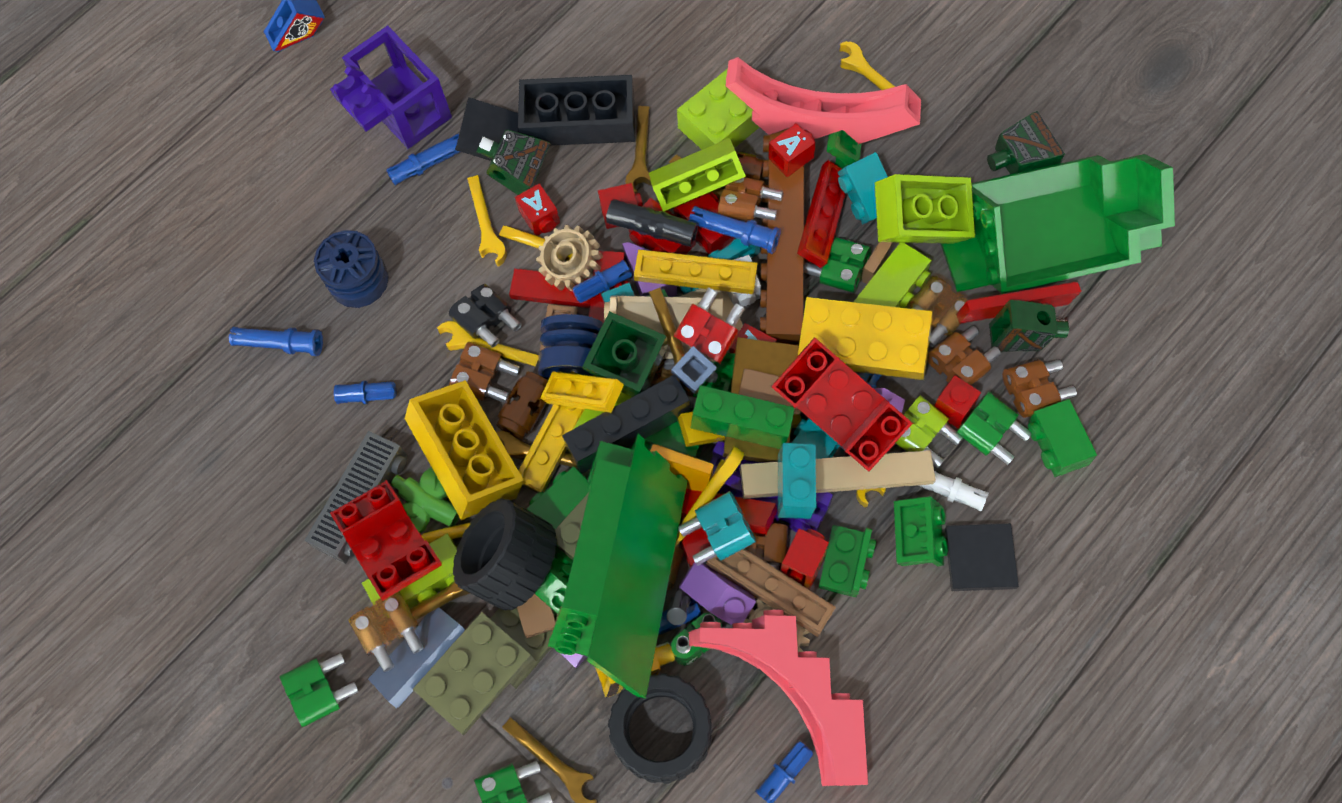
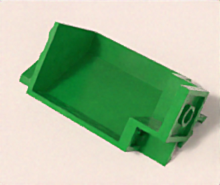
[940,154,1175,294]
[548,434,688,699]

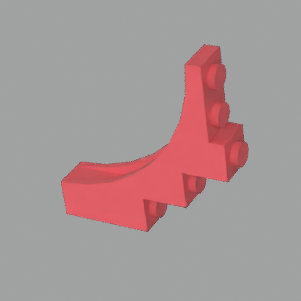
[725,57,921,144]
[689,610,868,786]

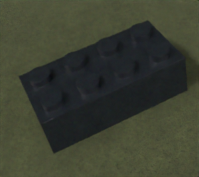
[518,75,635,146]

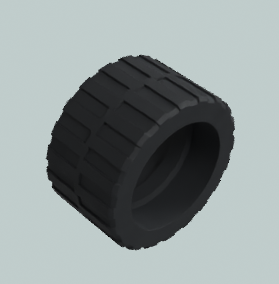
[453,498,557,610]
[608,673,712,784]

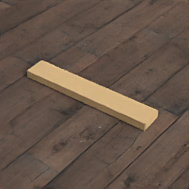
[740,450,936,499]

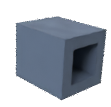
[671,346,717,394]

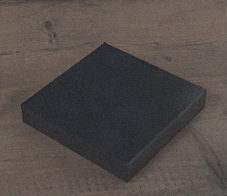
[455,97,519,161]
[945,523,1019,591]

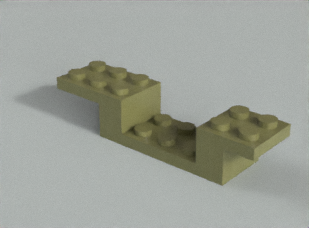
[412,493,589,735]

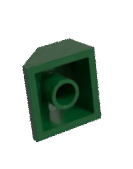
[582,311,668,397]

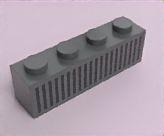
[305,431,408,564]

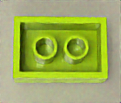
[677,68,760,150]
[875,174,975,244]

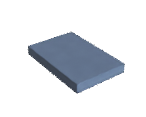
[368,608,465,709]

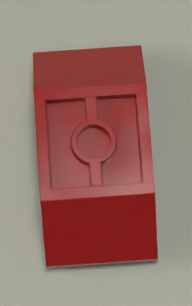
[771,337,913,472]
[330,480,442,601]

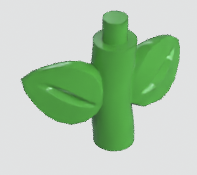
[391,467,460,533]

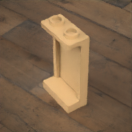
[604,295,723,361]

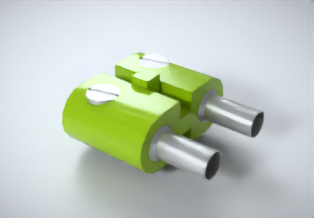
[896,395,963,468]

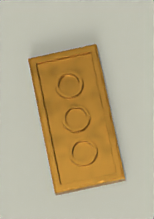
[723,337,799,463]

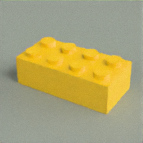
[798,297,932,380]
[405,380,524,520]

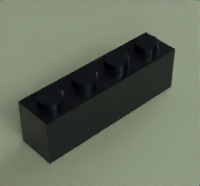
[562,375,691,474]

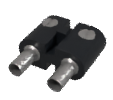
[449,284,521,347]

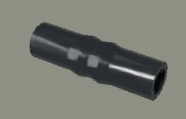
[606,199,699,247]

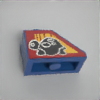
[264,0,325,52]

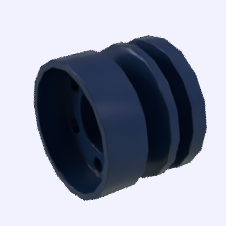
[314,230,389,308]
[538,314,603,380]

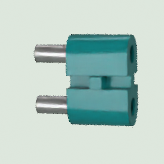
[678,491,756,566]

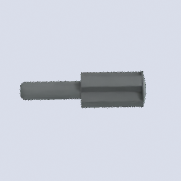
[667,580,690,625]

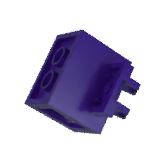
[330,25,452,149]

